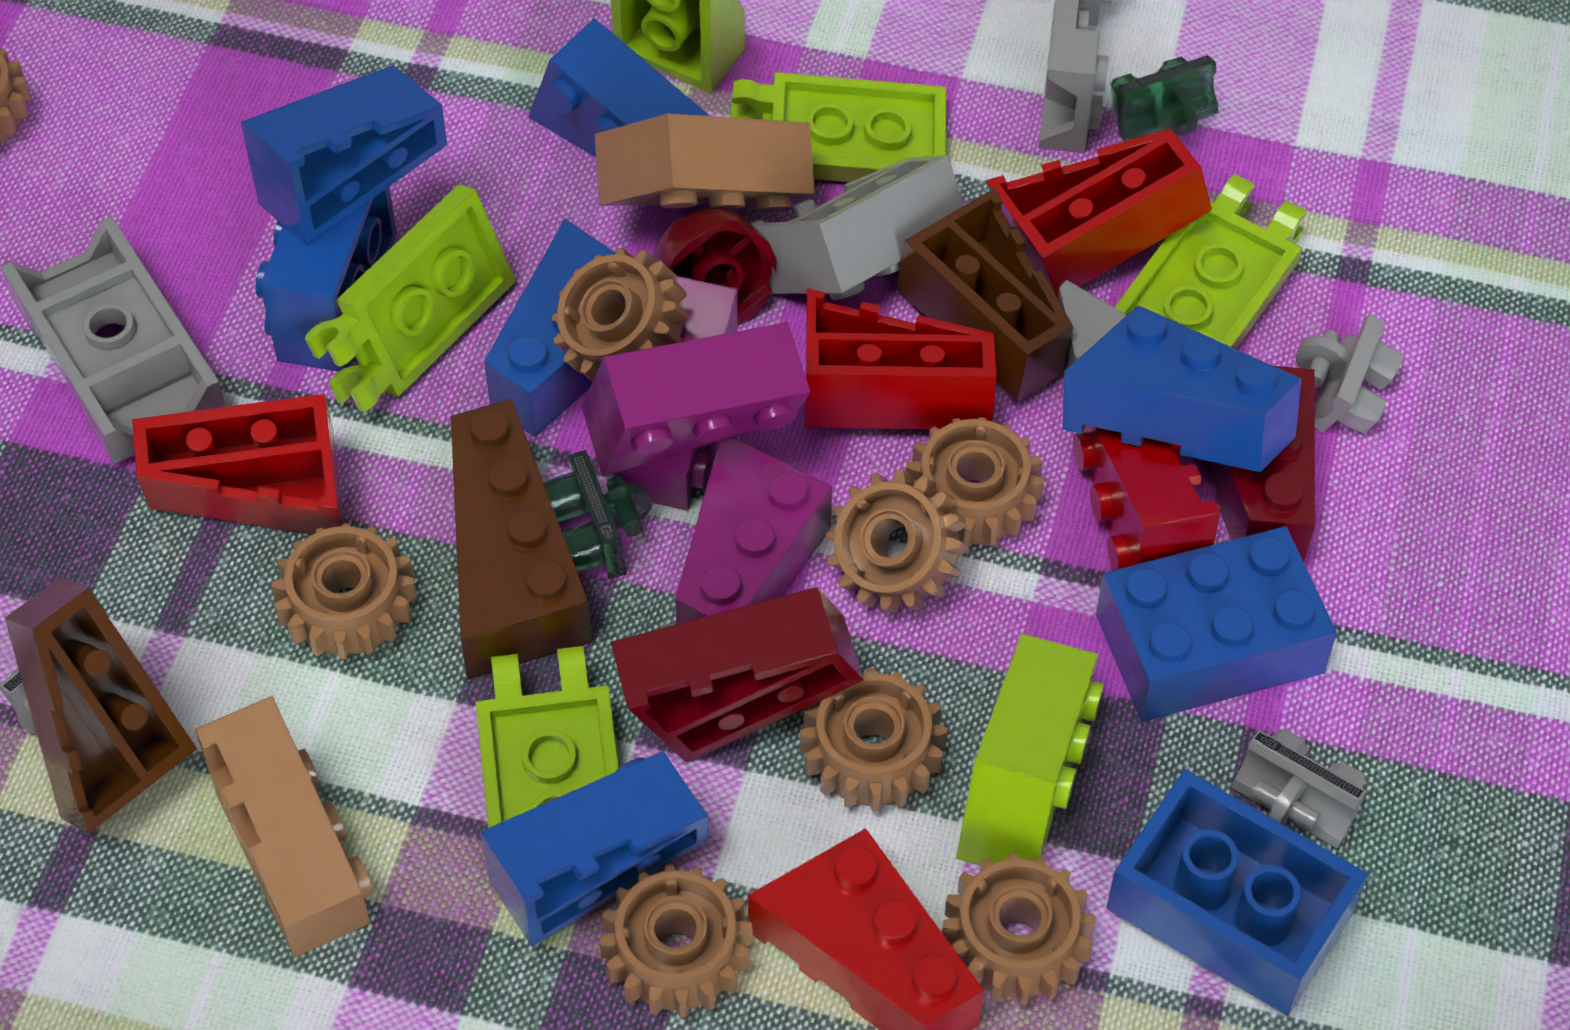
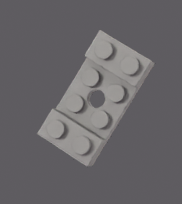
[1039,0,1112,153]
[0,216,226,465]

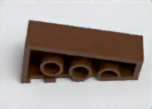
[451,399,592,680]

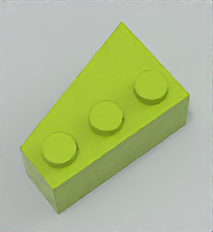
[956,633,1104,866]

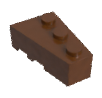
[897,188,1073,402]
[5,577,197,834]

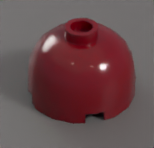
[653,208,777,326]

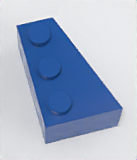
[528,18,710,157]
[241,65,447,245]
[484,219,622,437]
[1063,305,1301,472]
[480,751,708,947]

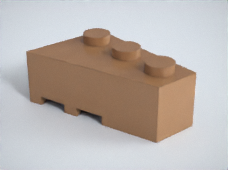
[594,113,815,212]
[195,695,374,958]

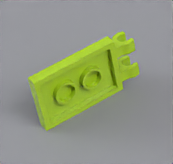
[730,72,946,182]
[1114,174,1307,349]
[305,184,516,412]
[475,646,619,897]

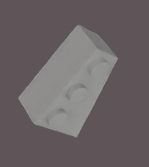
[751,156,964,300]

